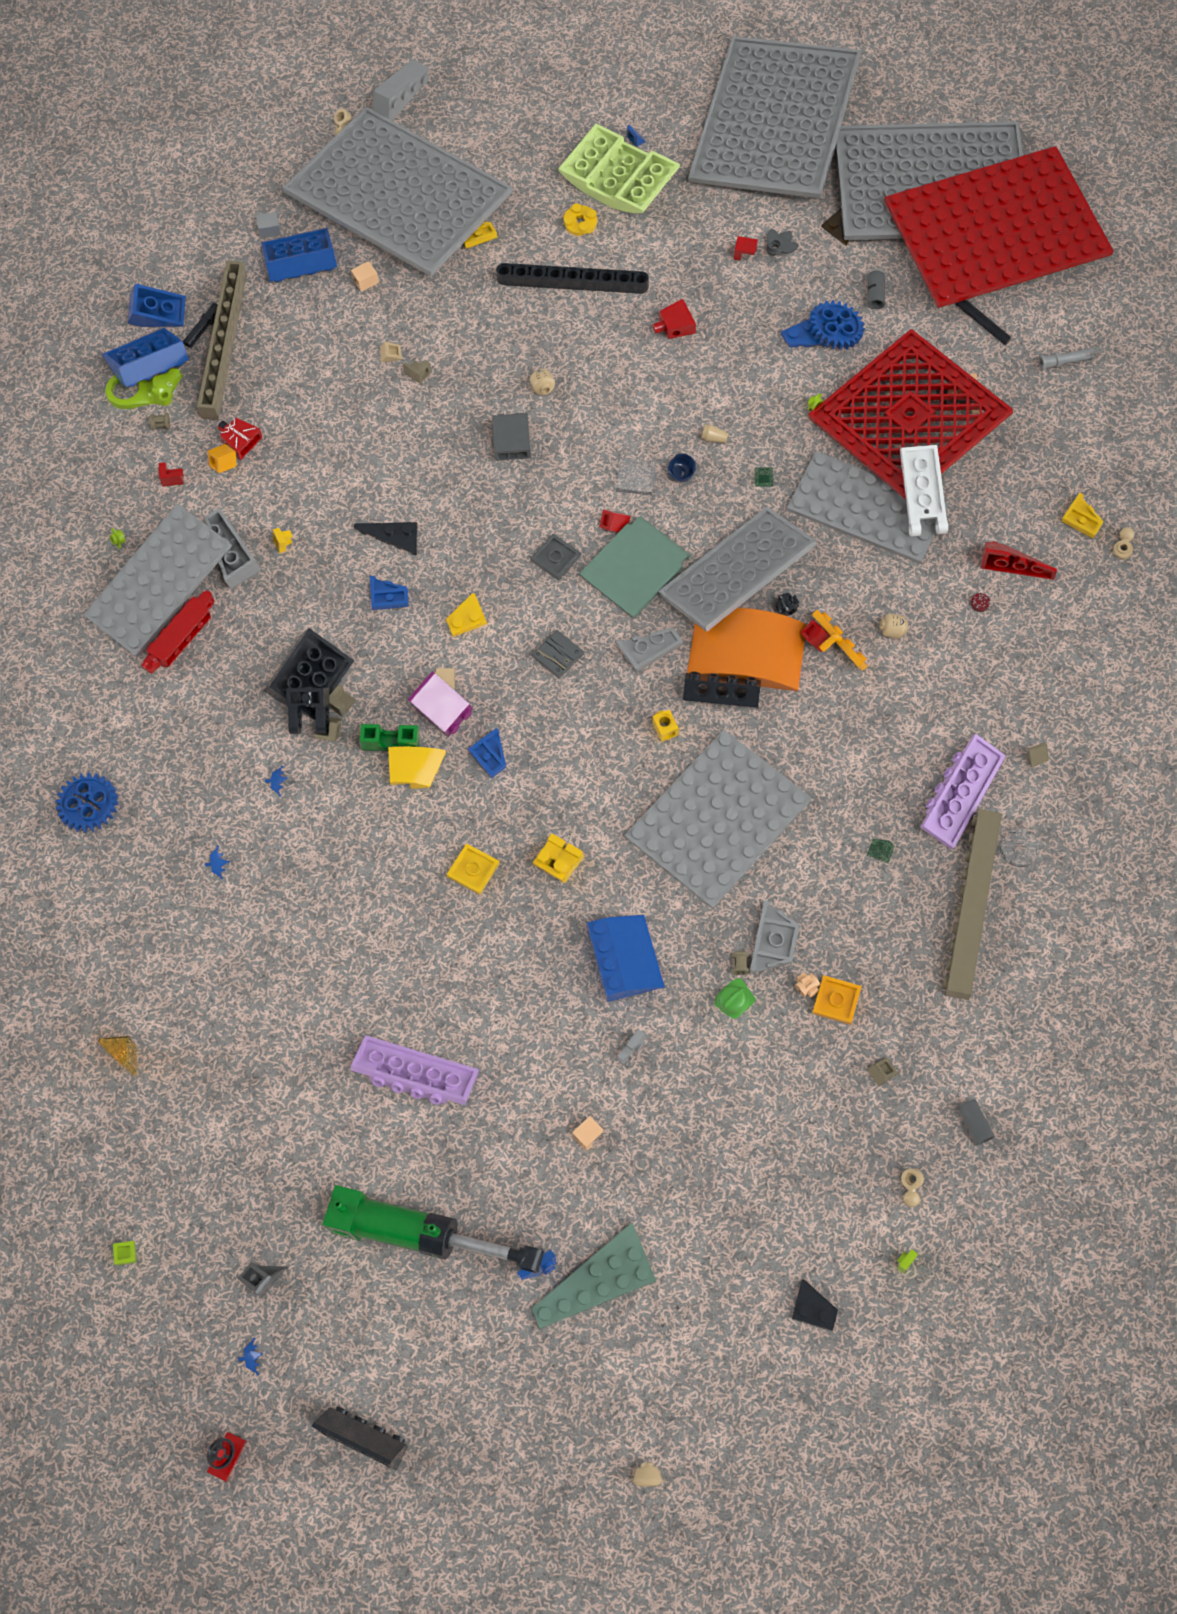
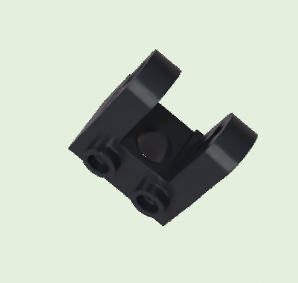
[286,688,329,734]

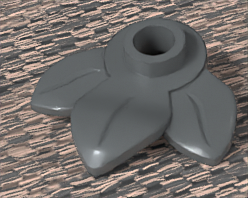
[766,229,799,255]

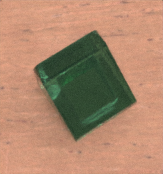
[755,467,773,487]
[867,839,895,863]

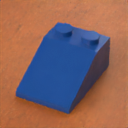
[127,283,186,327]

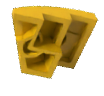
[388,746,446,789]

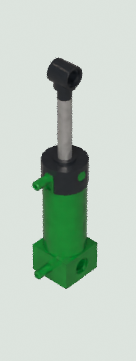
[322,1185,544,1273]

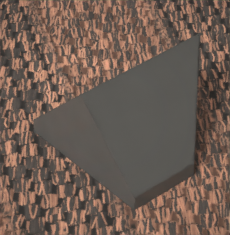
[238,1262,288,1299]

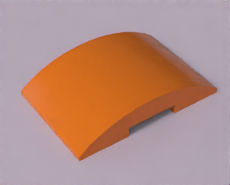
[687,607,807,691]

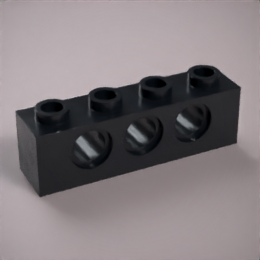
[683,671,761,708]

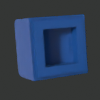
[627,125,646,147]

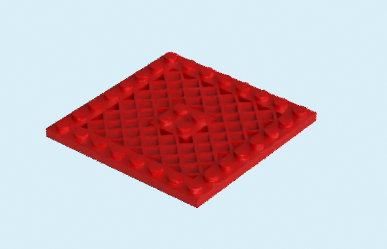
[808,329,1013,500]

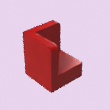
[734,236,758,261]
[159,462,184,487]
[599,509,631,532]
[800,619,830,652]

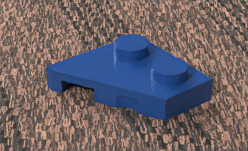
[370,576,409,610]
[468,728,506,779]
[517,1249,557,1280]

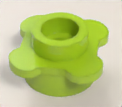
[807,393,823,411]
[110,528,126,549]

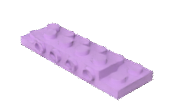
[920,734,1006,849]
[351,1035,479,1105]

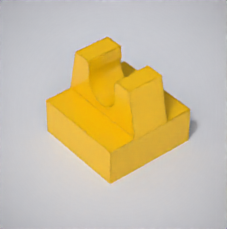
[272,528,293,554]

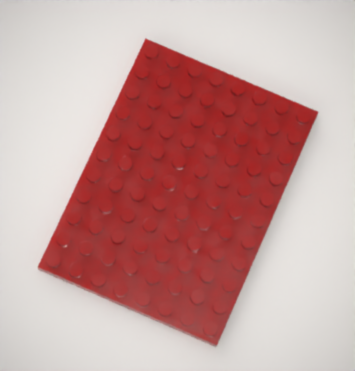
[884,146,1114,308]

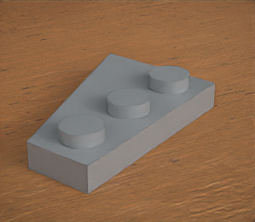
[616,628,683,672]

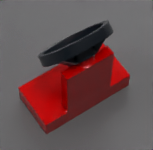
[207,1432,247,1482]

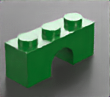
[360,724,420,751]

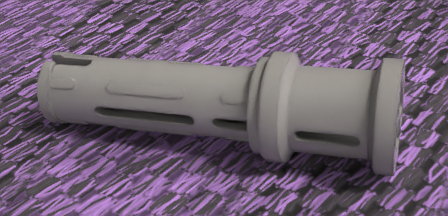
[1038,348,1094,371]

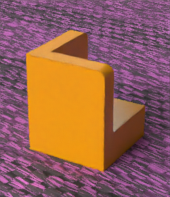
[207,444,237,473]

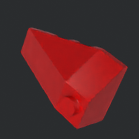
[980,541,1057,580]

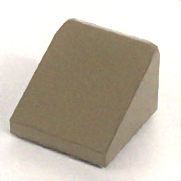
[1026,742,1049,767]
[867,1057,899,1086]

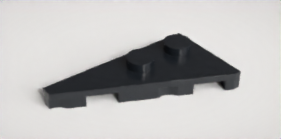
[354,522,418,555]

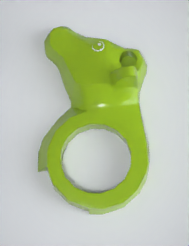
[105,368,183,409]

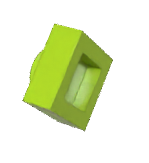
[113,1241,137,1266]
[897,1249,918,1274]

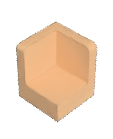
[351,262,379,292]
[572,1116,603,1151]

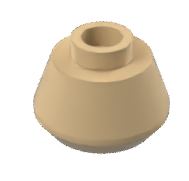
[633,1463,663,1487]

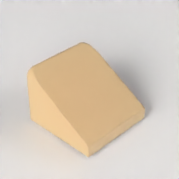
[380,342,402,362]
[436,668,455,690]

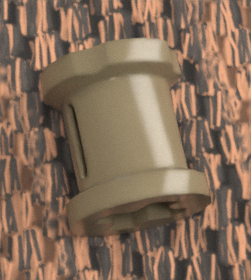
[150,413,170,430]
[731,951,749,975]

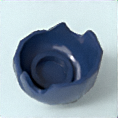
[667,453,696,483]

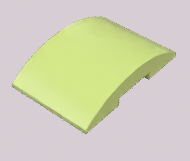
[558,124,680,213]

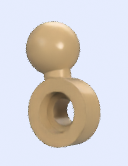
[334,108,351,135]
[1113,527,1135,560]
[901,1168,924,1207]

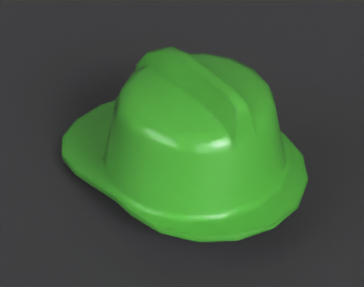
[714,978,756,1019]

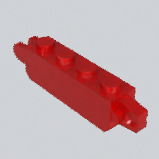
[141,591,215,674]

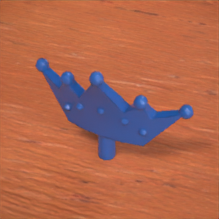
[265,766,288,797]
[205,845,230,879]
[238,1337,263,1376]

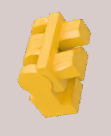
[533,833,584,883]

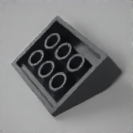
[263,628,354,720]
[311,1406,408,1471]

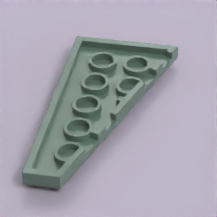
[532,1223,656,1329]

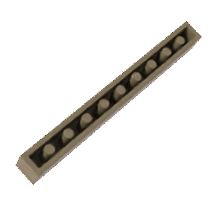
[197,261,247,420]
[942,809,1002,1000]

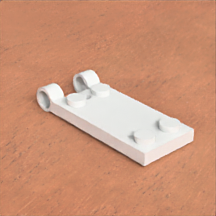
[900,445,948,537]

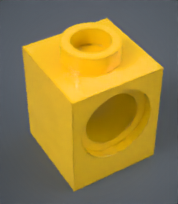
[652,709,679,742]

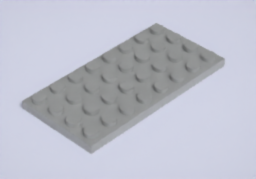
[787,452,949,564]
[83,504,232,658]
[658,507,816,632]

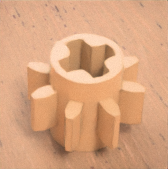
[795,972,820,998]

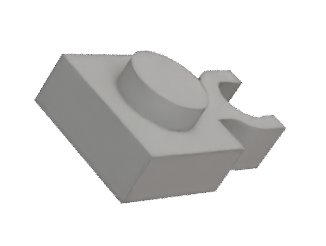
[617,1029,646,1064]

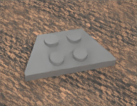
[750,900,799,973]

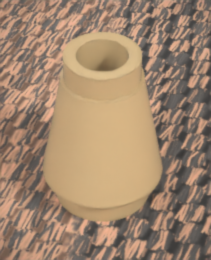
[701,424,728,443]

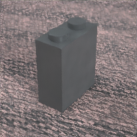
[492,412,531,461]

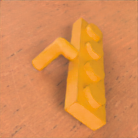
[812,609,868,671]

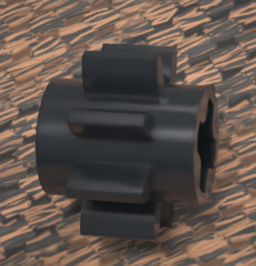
[776,593,799,616]

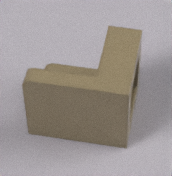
[403,359,431,384]
[329,684,356,717]
[314,717,342,741]

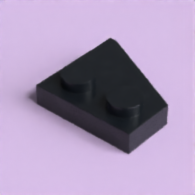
[792,1279,838,1331]

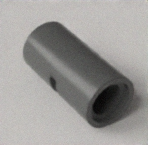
[867,271,885,309]
[958,1099,995,1145]

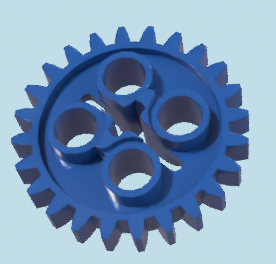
[808,300,865,350]
[55,773,119,833]

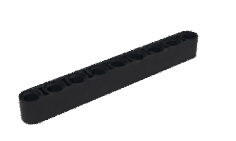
[496,263,649,294]

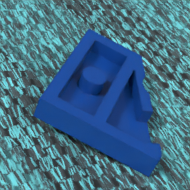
[781,319,826,348]

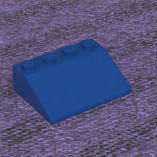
[261,228,337,282]
[102,328,189,387]
[587,915,665,1002]

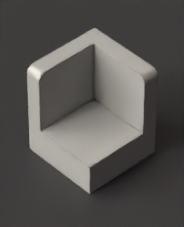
[256,212,281,239]

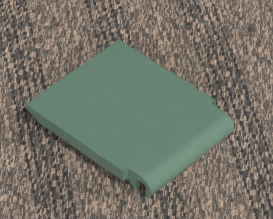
[579,516,691,618]

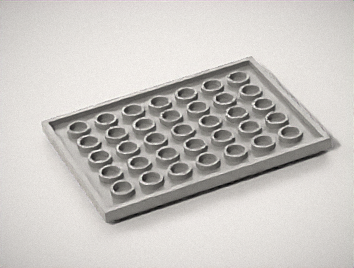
[624,730,812,909]

